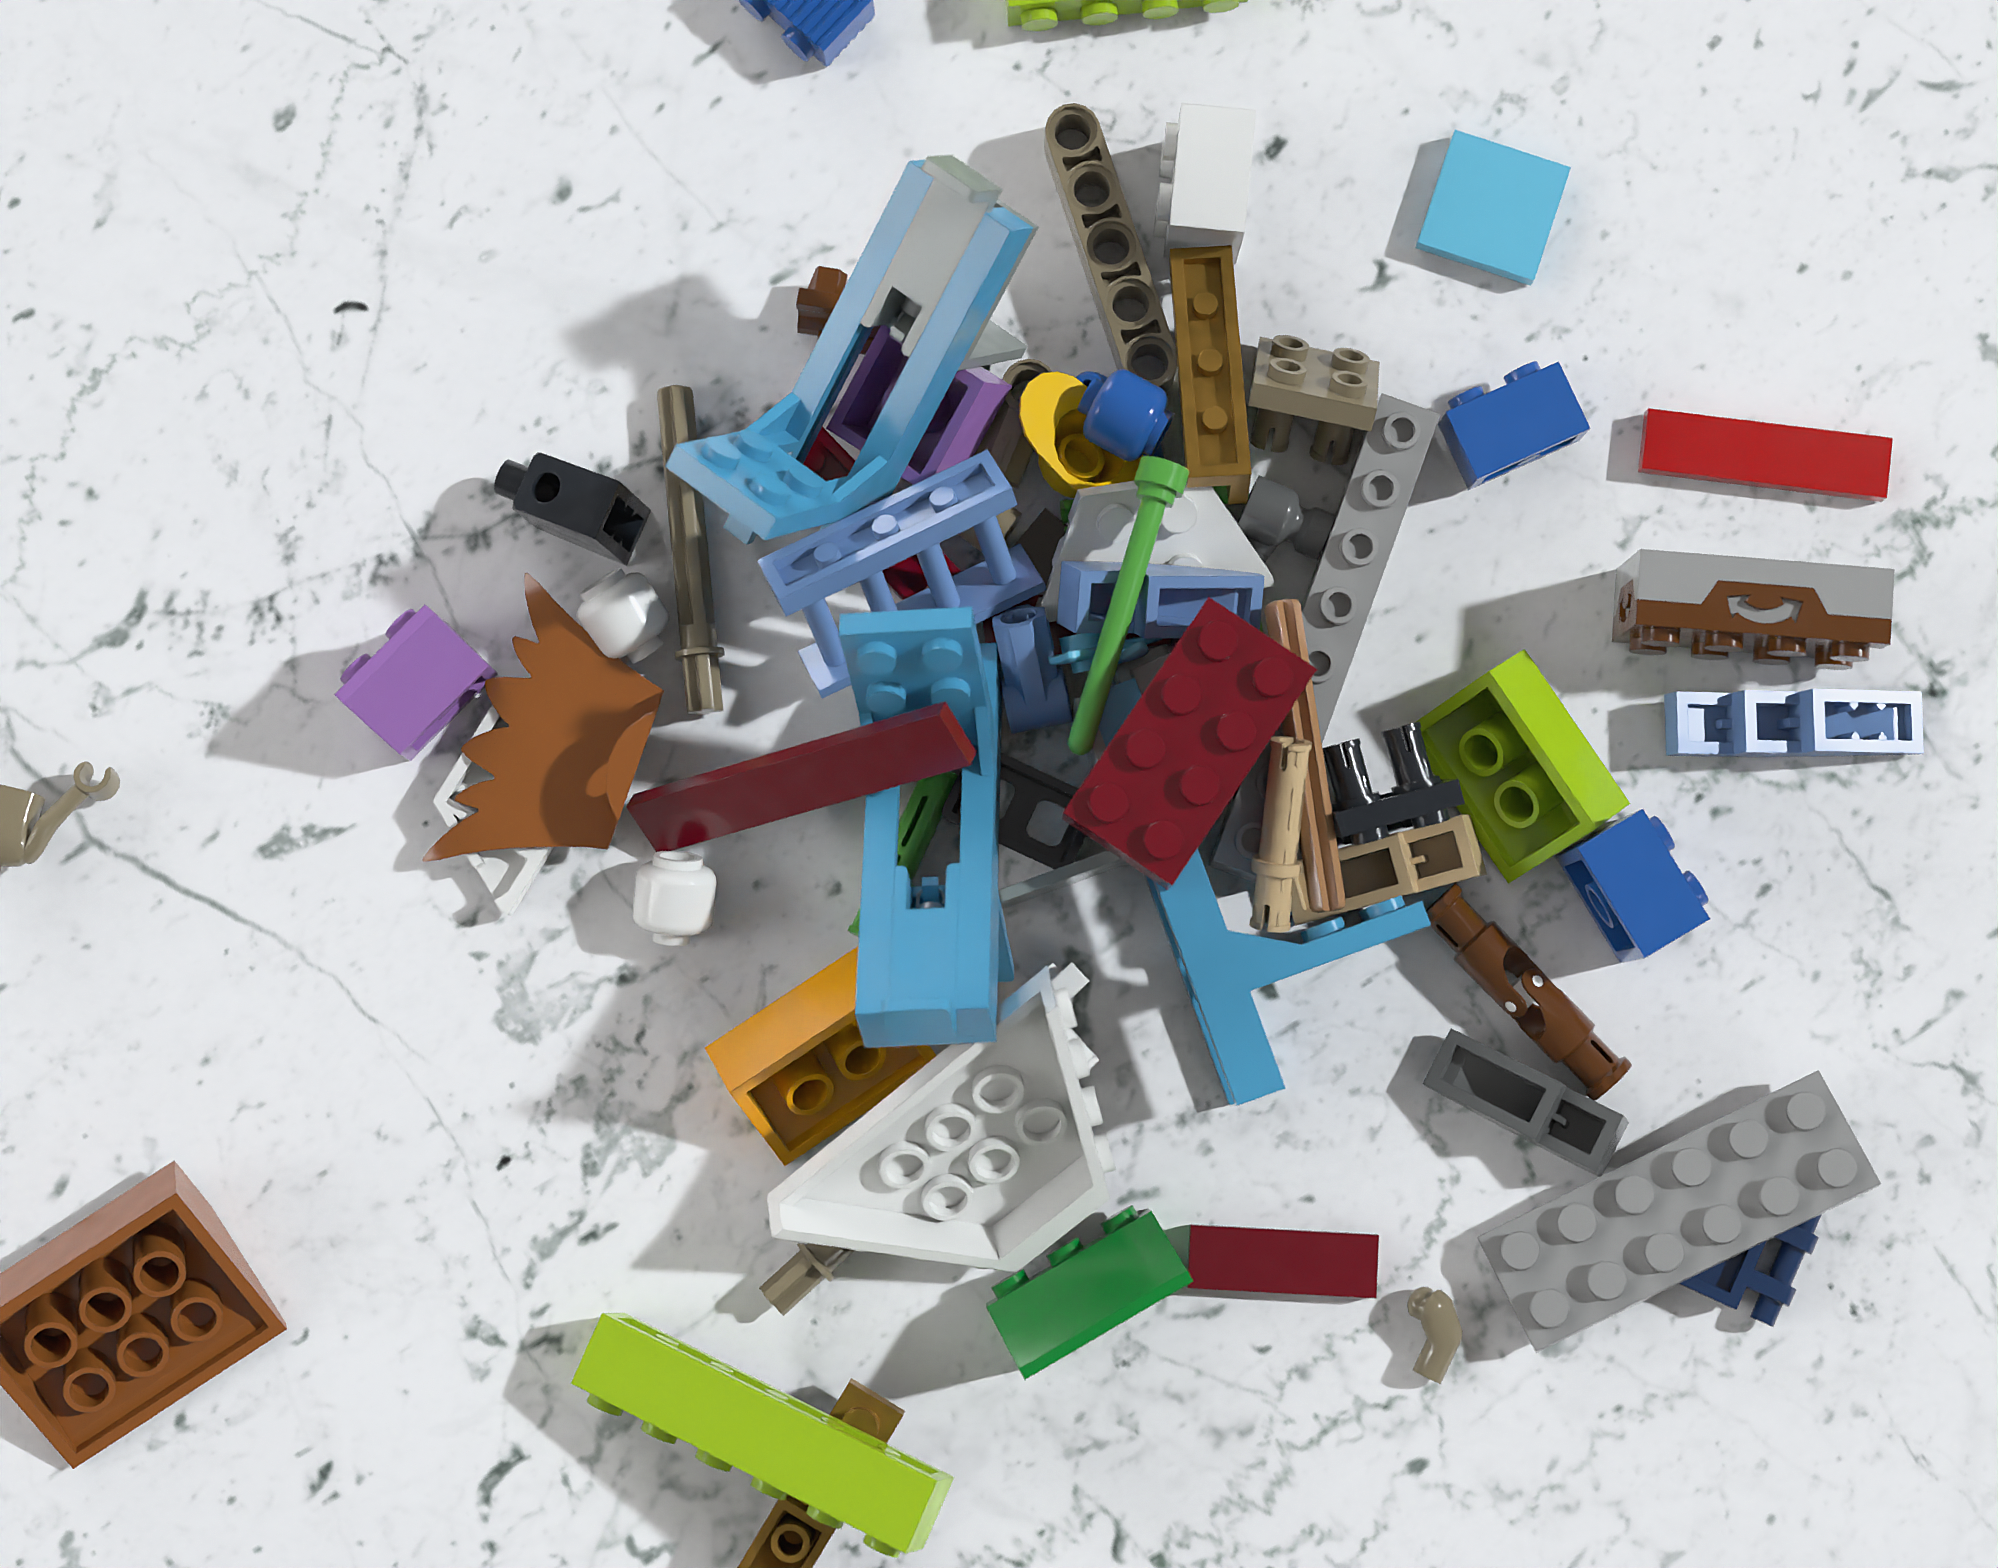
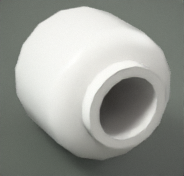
[577,568,670,664]
[633,851,717,946]

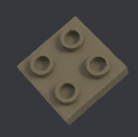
[1248,335,1380,465]

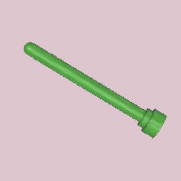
[1068,456,1190,756]

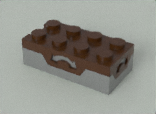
[1612,549,1895,670]

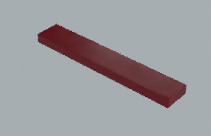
[626,701,976,852]

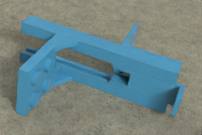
[839,606,1014,1048]

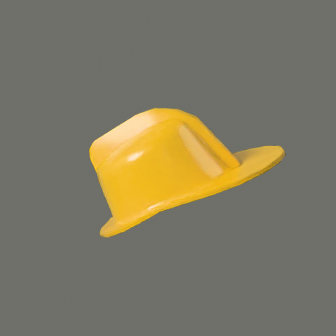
[1019,371,1143,499]

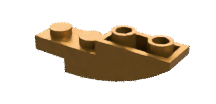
[737,1378,905,1568]

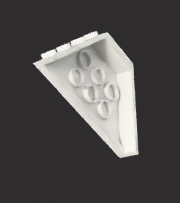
[766,965,1116,1272]

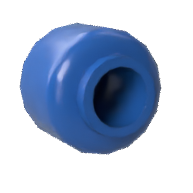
[1077,369,1175,462]

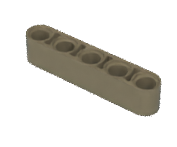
[1044,103,1177,393]

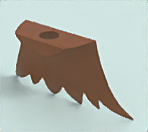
[422,572,664,862]

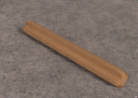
[1265,599,1346,913]

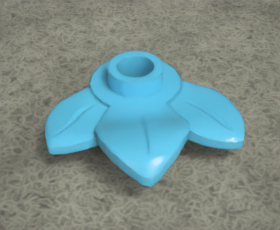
[1048,633,1163,674]

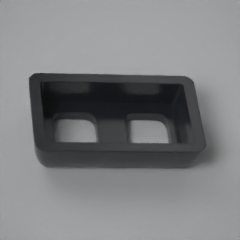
[942,753,1086,870]

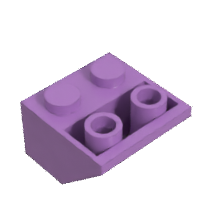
[334,604,498,761]

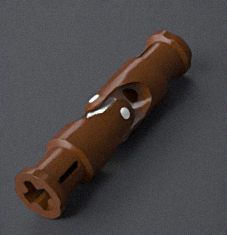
[1426,883,1632,1101]

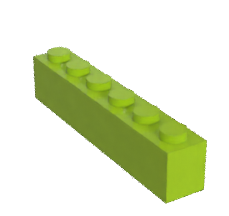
[571,1313,954,1558]

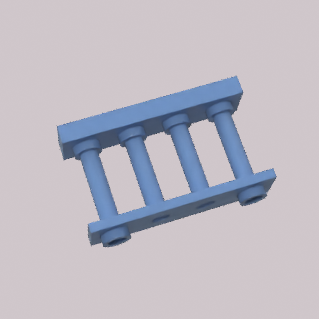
[757,449,1047,699]

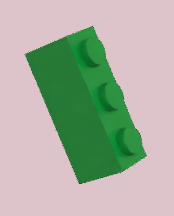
[986,1205,1193,1380]

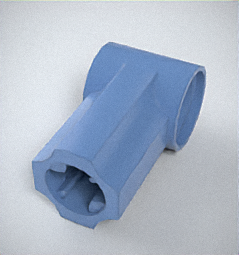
[992,604,1073,734]

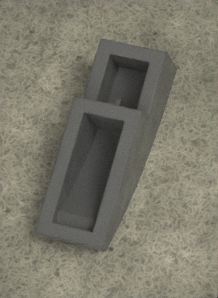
[1422,1028,1629,1177]

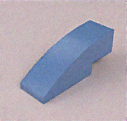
[1057,561,1265,638]

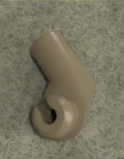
[1407,1286,1463,1384]

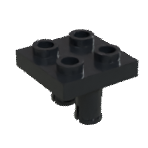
[1322,721,1465,846]

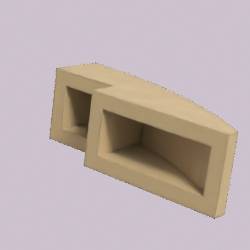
[1291,815,1487,926]

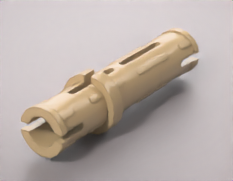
[1249,736,1312,933]

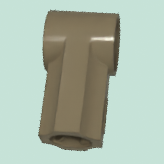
[974,359,1052,489]

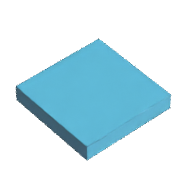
[1415,130,1571,286]

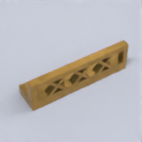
[1169,245,1252,505]

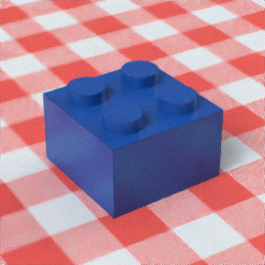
[1556,809,1710,963]

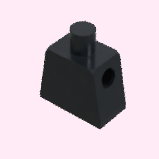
[494,452,651,566]

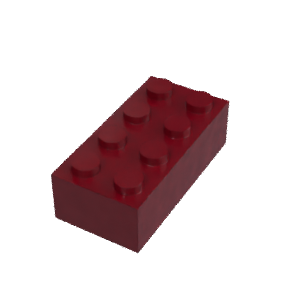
[1061,597,1317,890]

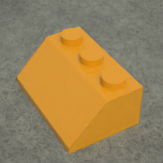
[705,946,937,1166]

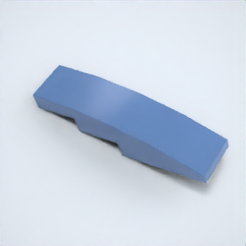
[1664,689,1924,757]

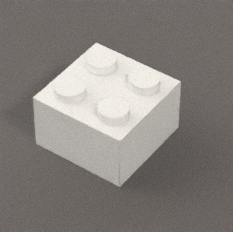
[1154,103,1256,264]

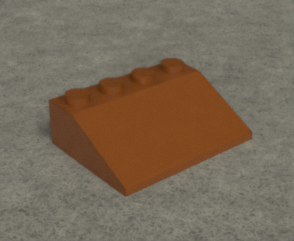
[0,1160,287,1469]

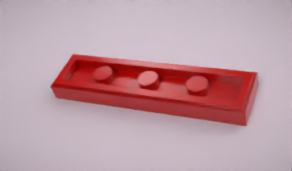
[1638,408,1893,502]

